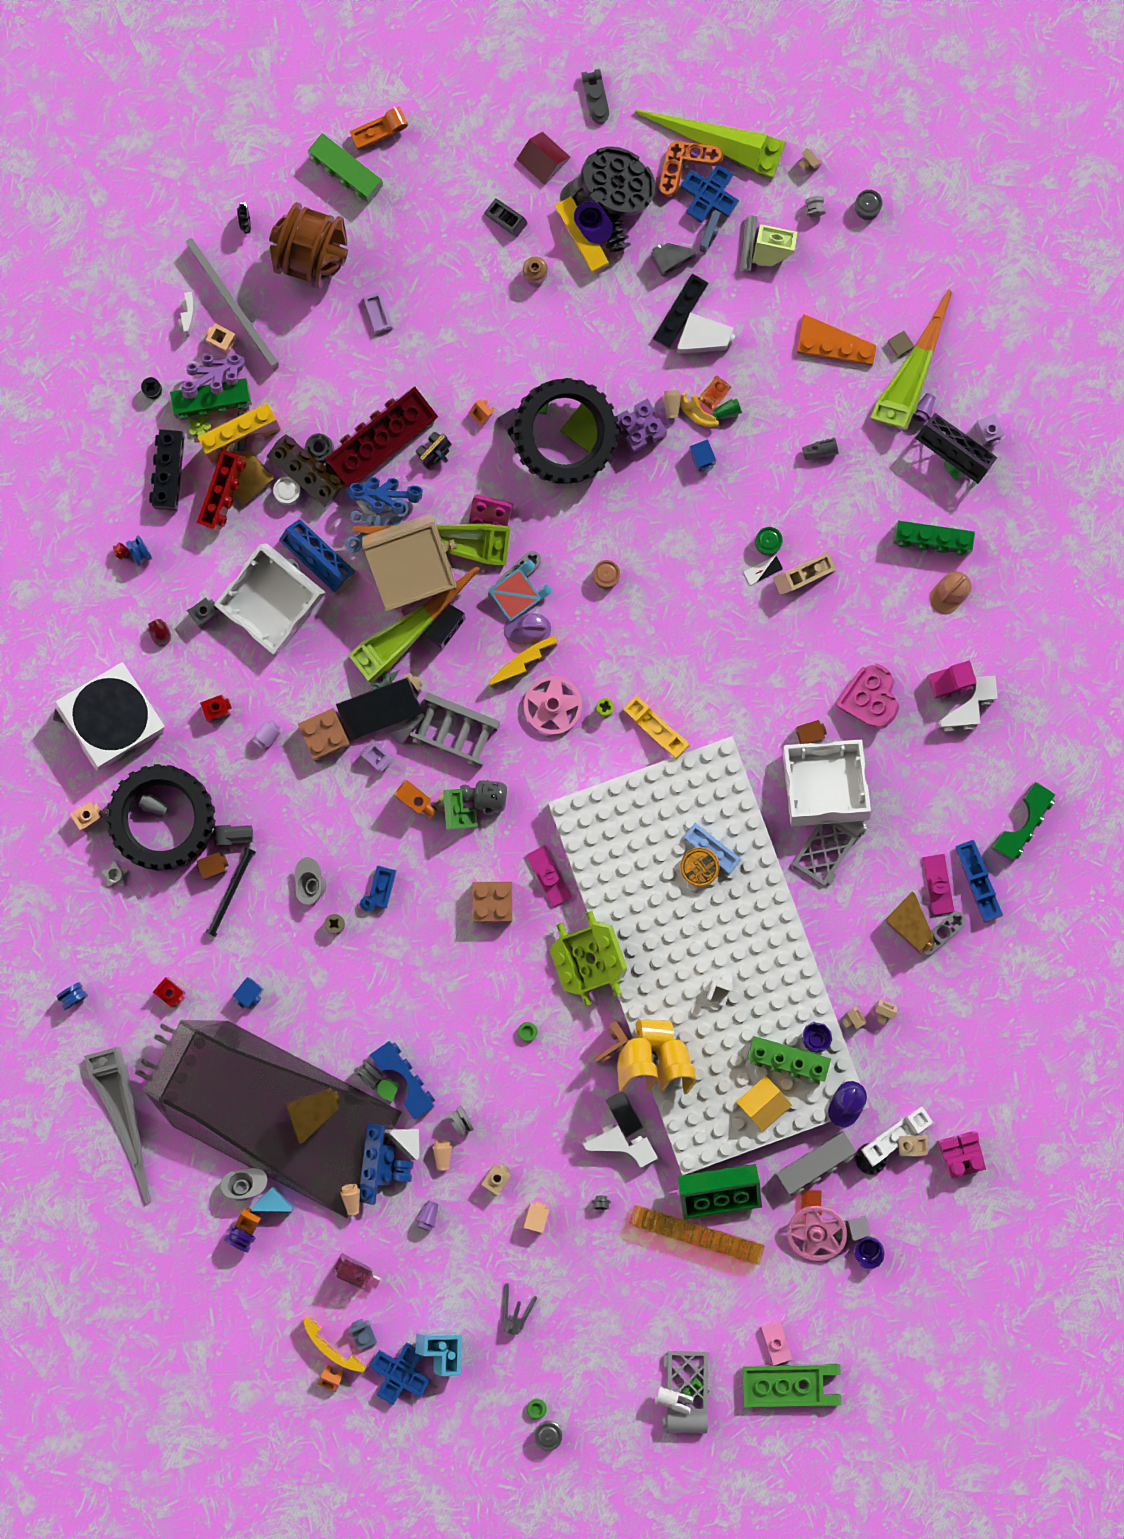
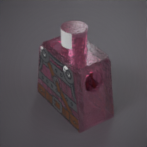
[333,1253,380,1289]

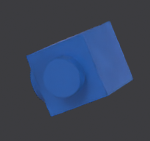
[232,977,264,1008]

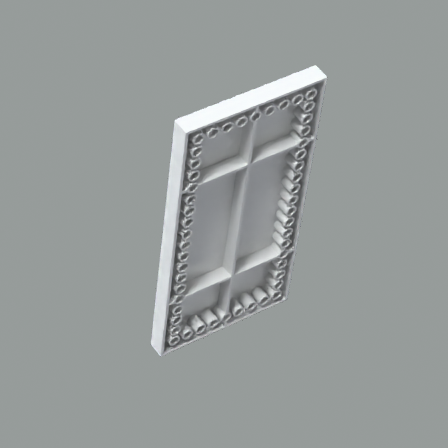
[548,736,869,1175]

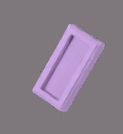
[362,291,393,334]

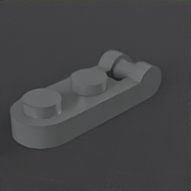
[581,69,609,124]

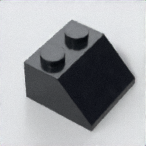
[423,604,466,649]

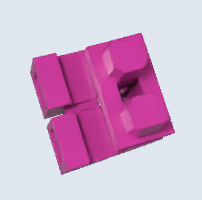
[938,1131,986,1179]

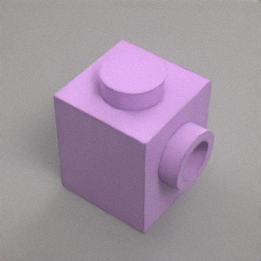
[975,413,1004,446]

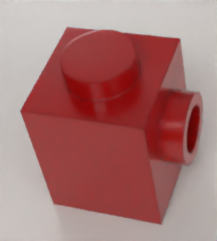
[200,694,232,723]

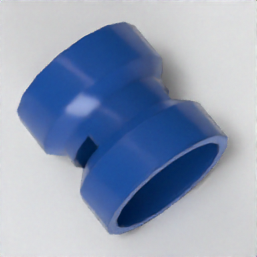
[392,1159,414,1182]

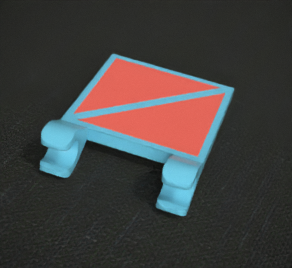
[488,560,553,621]

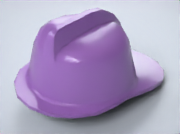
[504,613,551,644]

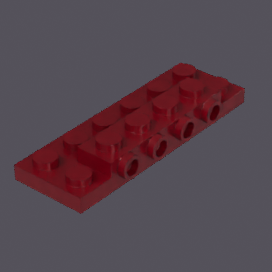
[324,386,438,488]

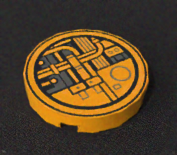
[680,847,720,887]

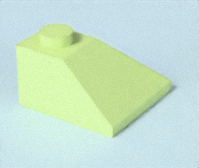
[752,224,798,267]

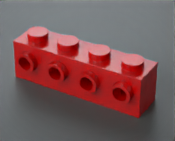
[196,449,247,530]

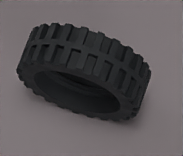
[511,378,619,484]
[106,764,216,871]

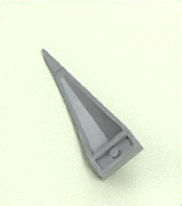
[84,1046,150,1203]

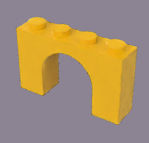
[198,403,281,463]

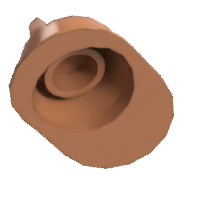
[930,571,972,613]

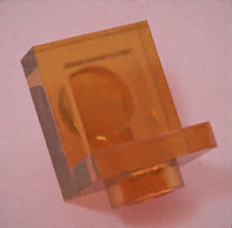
[698,375,731,411]

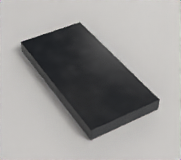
[336,677,423,740]

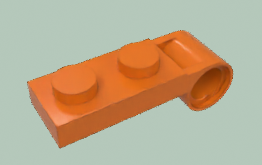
[349,107,408,150]

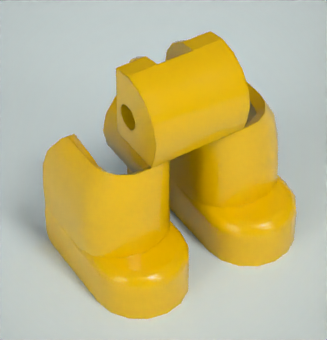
[617,1019,697,1094]

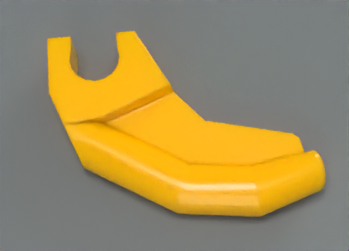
[680,392,719,428]

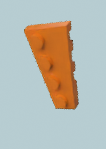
[797,314,876,366]

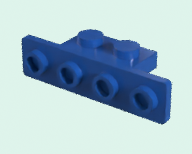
[359,1123,396,1205]

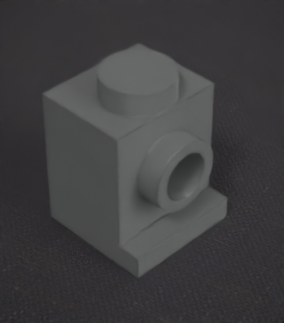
[186,597,219,629]

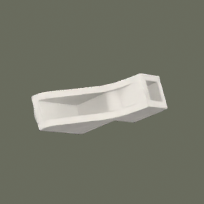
[938,676,998,732]
[583,1123,658,1168]

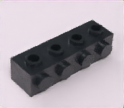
[149,429,185,511]

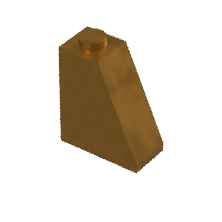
[885,891,935,955]
[285,1088,340,1144]

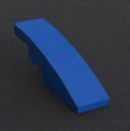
[955,840,1003,923]

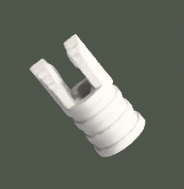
[655,1386,694,1415]

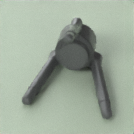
[502,1283,537,1335]

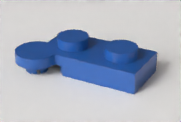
[360,866,396,912]

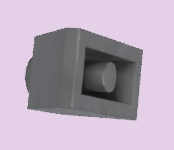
[651,243,696,277]

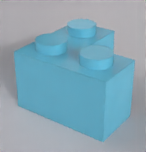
[415,1333,462,1376]

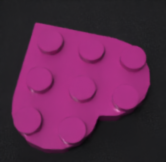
[835,664,899,729]

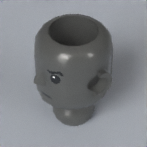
[460,780,507,815]

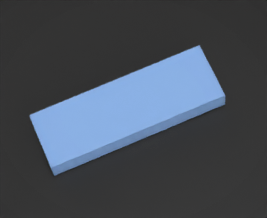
[683,823,742,875]

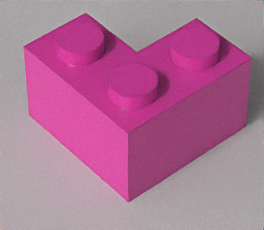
[927,660,977,700]

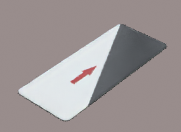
[744,556,783,585]

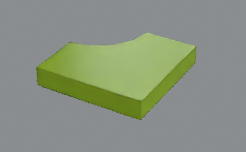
[560,403,597,453]

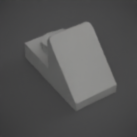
[833,1216,870,1243]

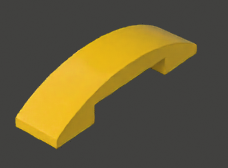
[623,695,691,759]
[303,1315,367,1372]

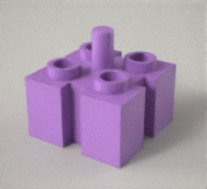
[616,398,667,455]

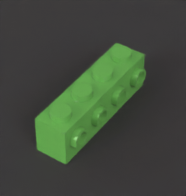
[308,133,383,203]
[747,1036,831,1084]

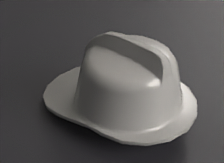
[295,857,326,905]
[221,1168,268,1201]

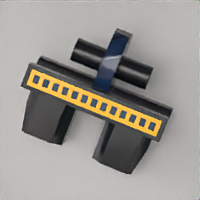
[415,432,452,469]

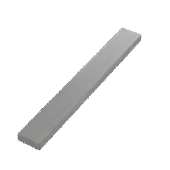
[185,238,279,371]

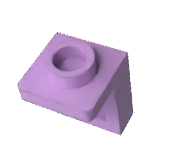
[360,739,393,772]

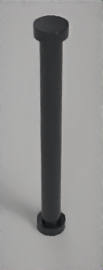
[206,847,256,937]

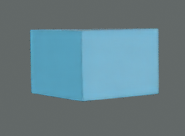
[252,1186,293,1212]

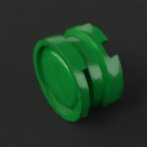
[755,527,783,556]

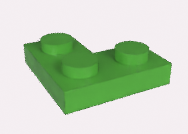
[443,789,478,829]

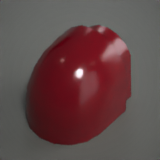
[148,619,171,646]

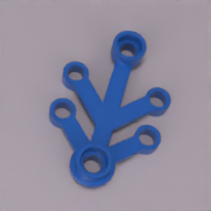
[347,477,423,514]

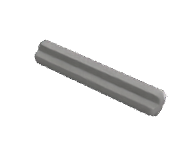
[740,215,757,272]

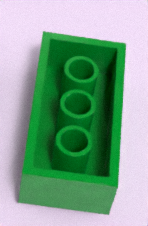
[677,1164,762,1220]

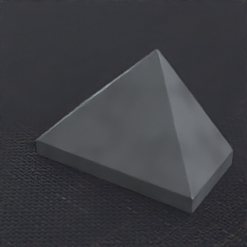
[387,711,426,745]

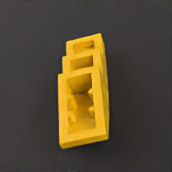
[554,197,610,273]
[489,635,557,687]

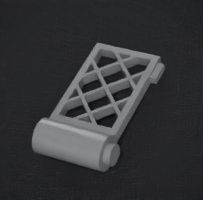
[792,821,869,886]
[663,1351,708,1433]

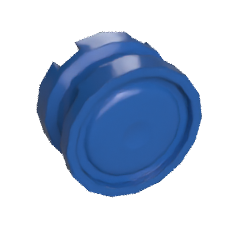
[125,535,152,566]
[56,982,88,1010]

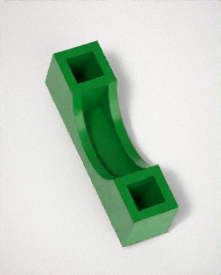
[991,782,1056,861]

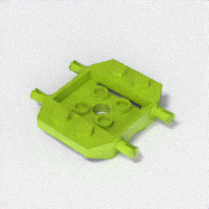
[549,911,628,1007]

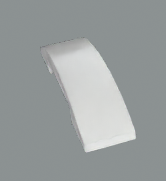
[861,1106,933,1167]

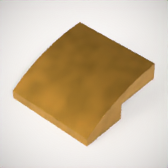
[234,450,275,505]

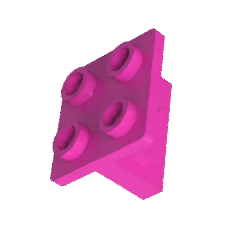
[468,494,514,526]

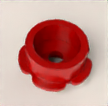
[113,542,130,560]

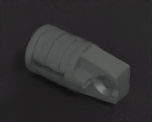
[802,437,839,460]

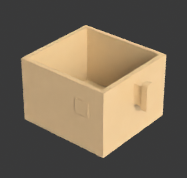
[362,513,457,611]

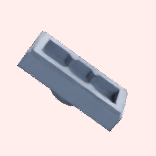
[700,210,721,253]

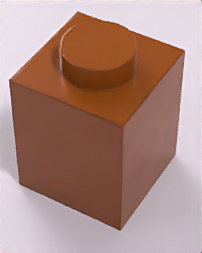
[795,720,827,744]
[197,852,229,880]

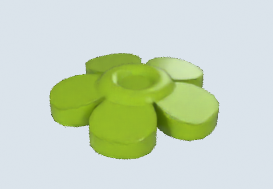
[189,416,211,436]

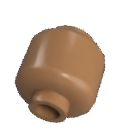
[523,256,548,284]

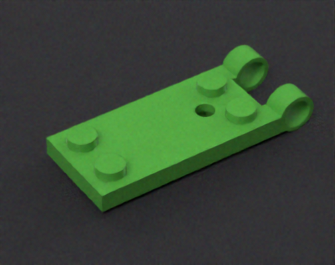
[743,1363,842,1407]

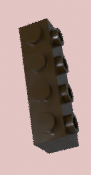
[266,434,345,507]

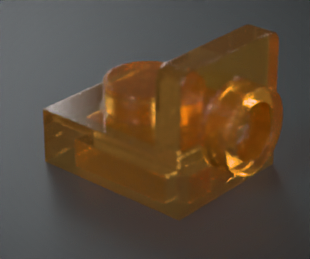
[801,1190,822,1218]

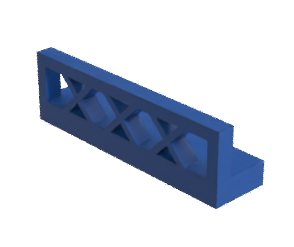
[279,519,355,593]

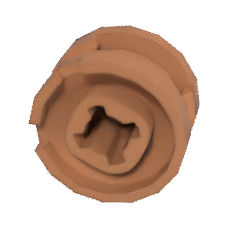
[593,560,620,589]

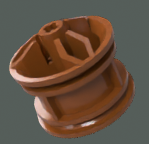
[269,202,348,288]

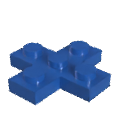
[680,165,739,223]
[369,1342,431,1405]

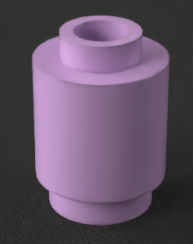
[252,720,281,750]

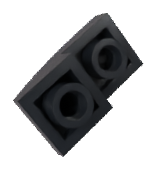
[606,1091,644,1137]

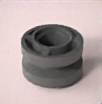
[305,433,334,462]

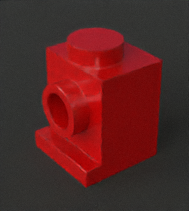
[153,977,186,1007]

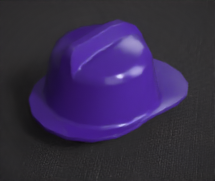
[574,201,613,244]
[828,1081,867,1127]

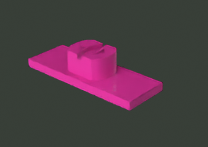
[526,845,572,907]
[923,854,955,915]

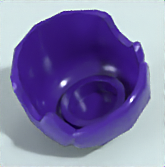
[802,1021,832,1053]
[855,1237,885,1269]

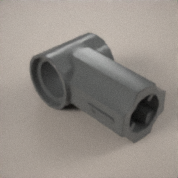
[214,825,253,846]

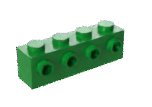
[170,378,252,420]
[893,520,975,556]

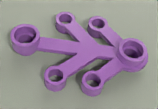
[181,354,245,399]

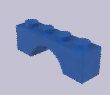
[370,1041,435,1120]

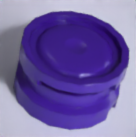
[224,1225,256,1253]

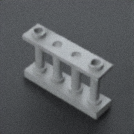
[410,692,500,768]

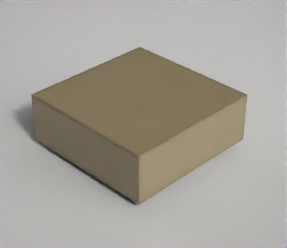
[887,331,914,358]

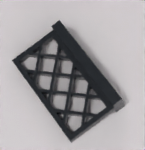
[915,413,998,484]

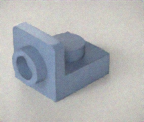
[349,1319,377,1350]

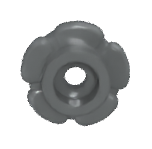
[591,1195,611,1210]

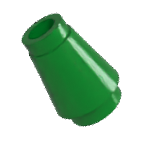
[712,398,742,420]

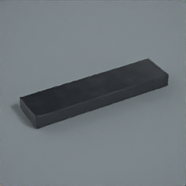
[653,273,709,349]

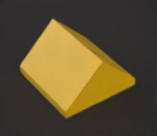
[736,1075,792,1132]

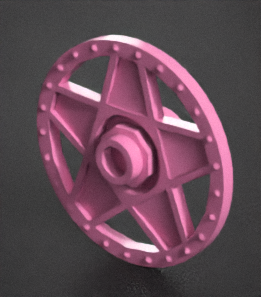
[524,676,582,734]
[787,1206,847,1261]

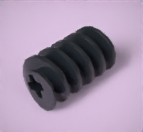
[605,212,631,252]

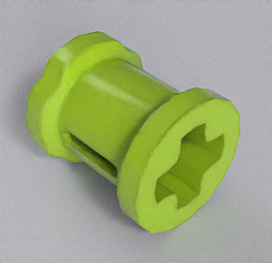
[596,698,614,717]

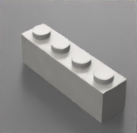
[775,1131,856,1195]

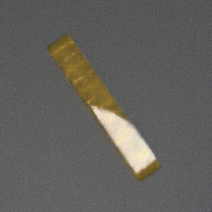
[629,1205,765,1265]

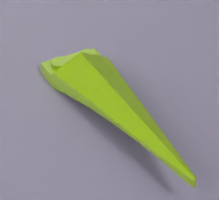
[635,110,786,179]

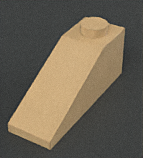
[773,552,836,595]

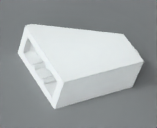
[677,313,736,354]

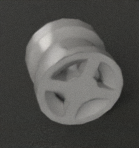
[805,196,826,217]

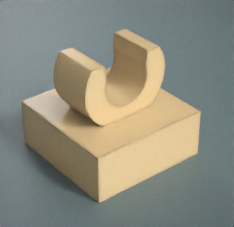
[799,148,822,171]
[876,999,897,1024]
[842,1005,867,1029]

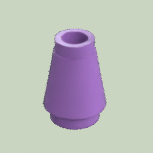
[912,393,936,423]
[416,1200,439,1231]

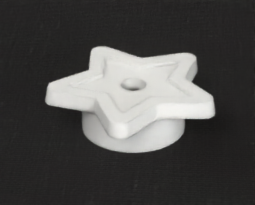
[102,862,128,886]

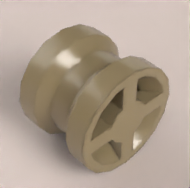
[324,914,345,934]

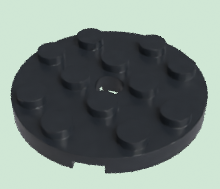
[581,146,655,216]

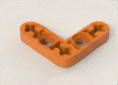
[660,141,723,197]

